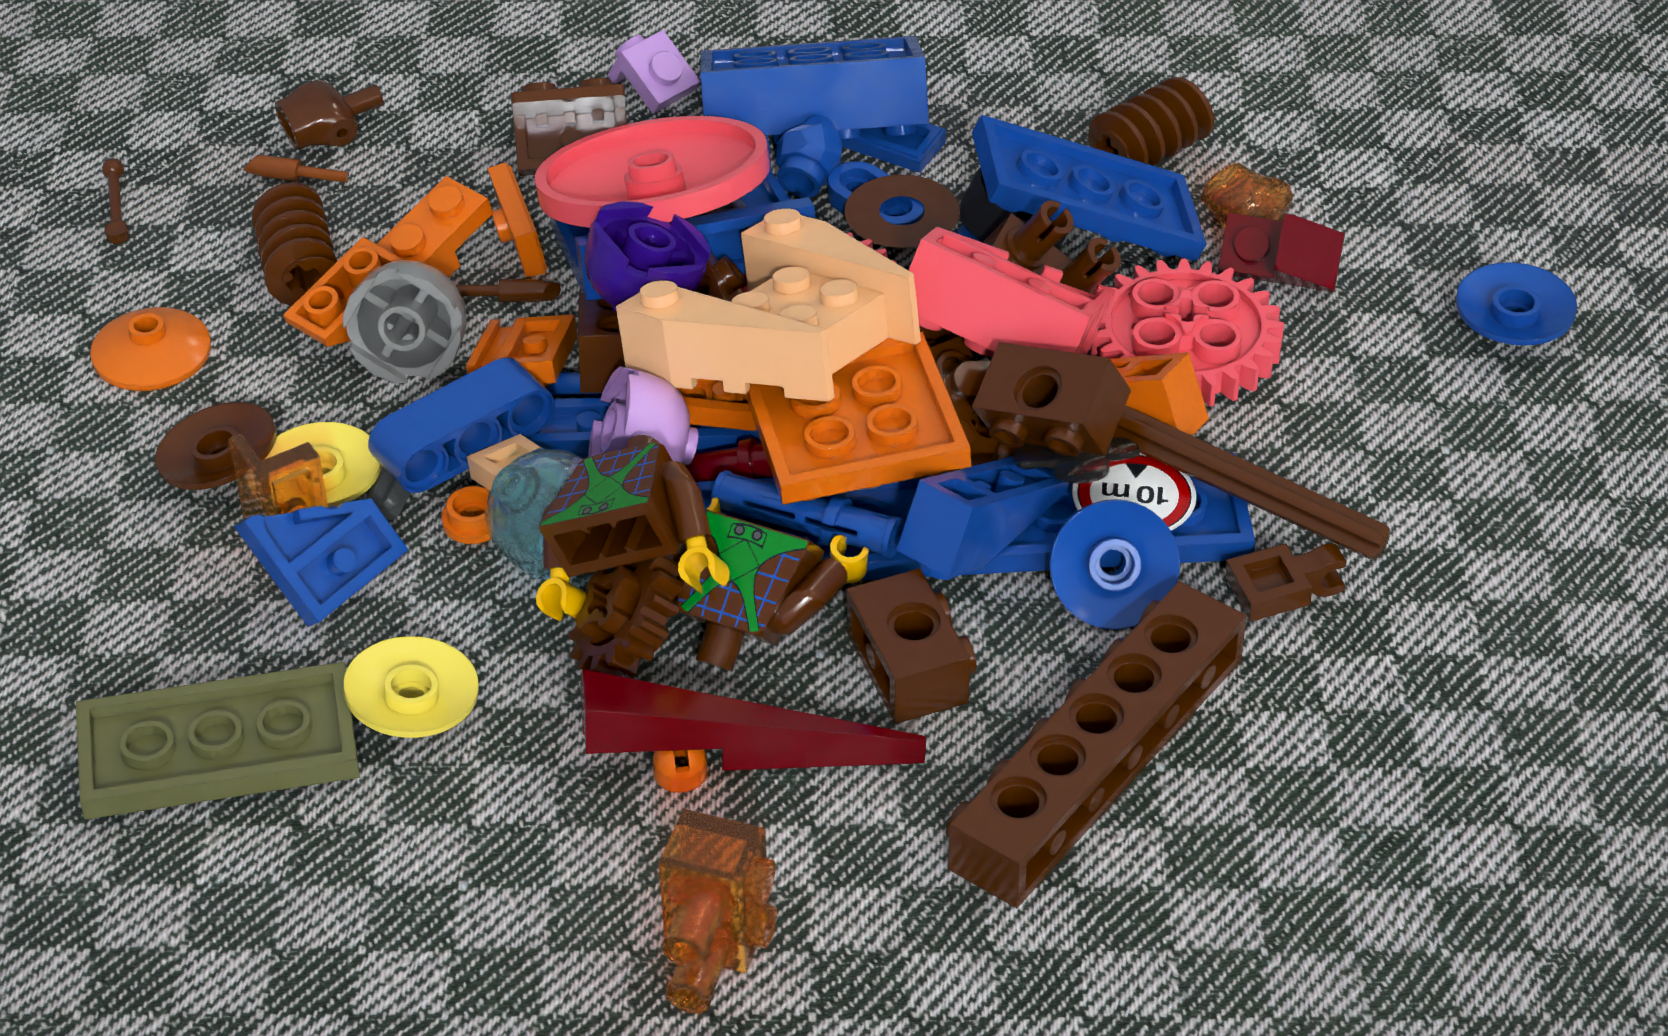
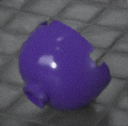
[584,201,710,311]

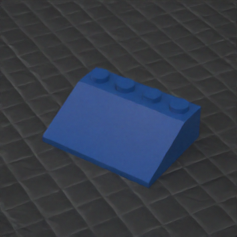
[700,36,929,143]

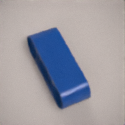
[368,357,555,493]

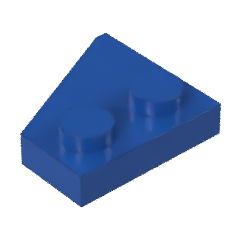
[234,498,409,627]

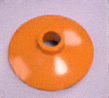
[90,307,211,391]

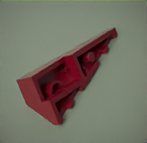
[580,669,926,771]

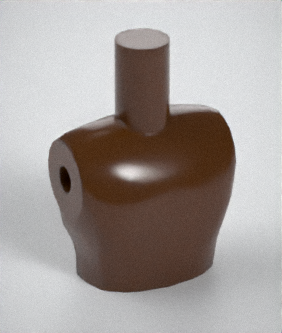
[275,80,384,150]

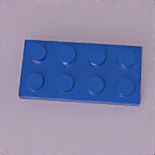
[972,115,1207,262]

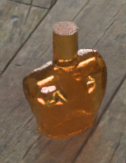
[1201,163,1293,228]

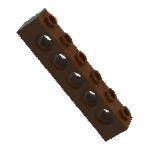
[945,581,1247,909]

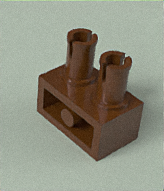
[982,200,1121,294]

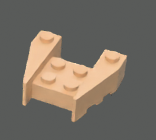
[616,209,921,402]

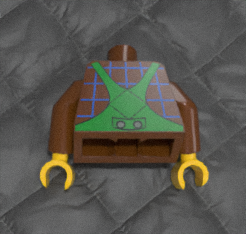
[536,435,730,621]
[673,497,869,672]

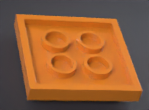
[745,332,971,505]

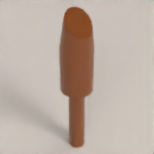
[243,155,349,183]

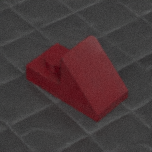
[1218,213,1345,292]

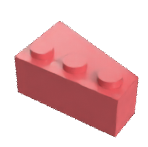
[908,227,1115,357]

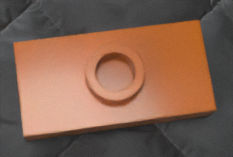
[487,162,547,277]

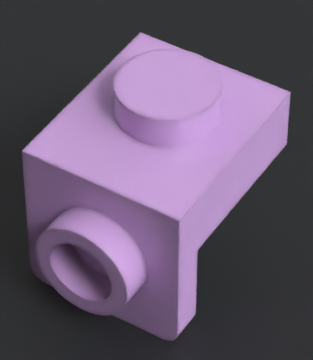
[607,30,701,114]

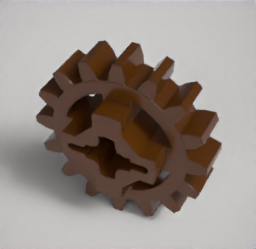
[569,555,684,677]

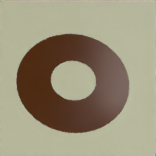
[845,175,960,248]

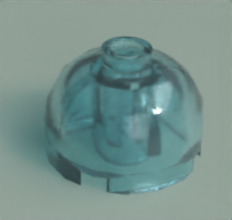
[485,448,584,580]

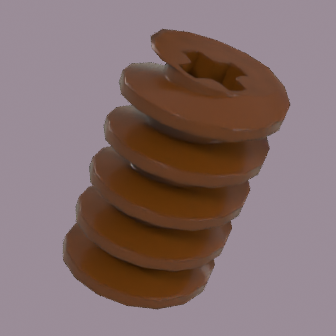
[1088,76,1215,166]
[252,182,337,306]

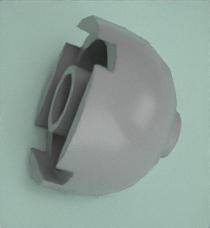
[342,260,467,383]

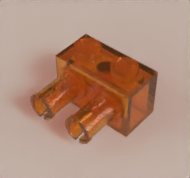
[659,809,777,1014]

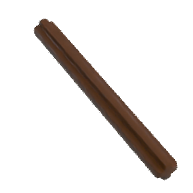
[1112,405,1391,560]

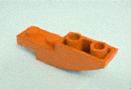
[283,176,493,347]

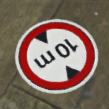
[1072,451,1196,531]

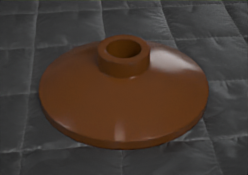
[155,402,277,490]

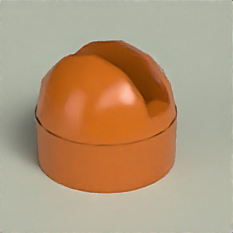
[652,750,707,793]

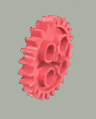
[1090,259,1284,407]

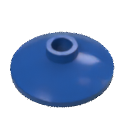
[1456,262,1577,346]
[1049,499,1180,629]

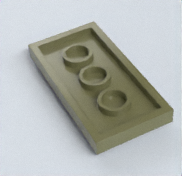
[76,662,360,820]

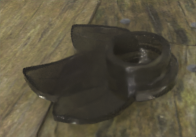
[1014,437,1140,484]

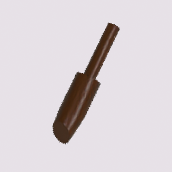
[456,279,561,302]

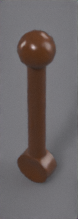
[102,158,129,244]

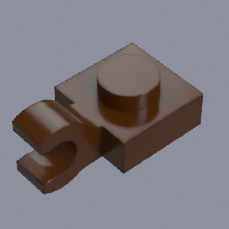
[1226,543,1347,622]

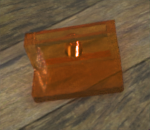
[228,434,328,519]

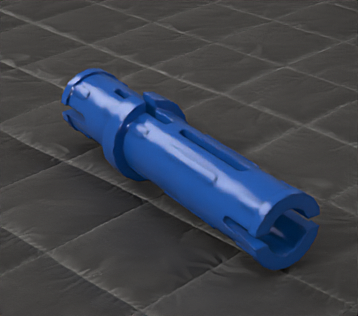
[711,470,904,558]

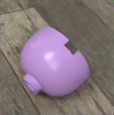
[588,366,698,465]

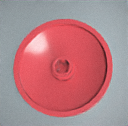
[534,116,771,228]

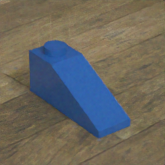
[896,455,1070,580]

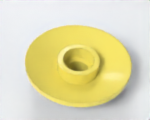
[255,422,381,510]
[344,636,479,738]

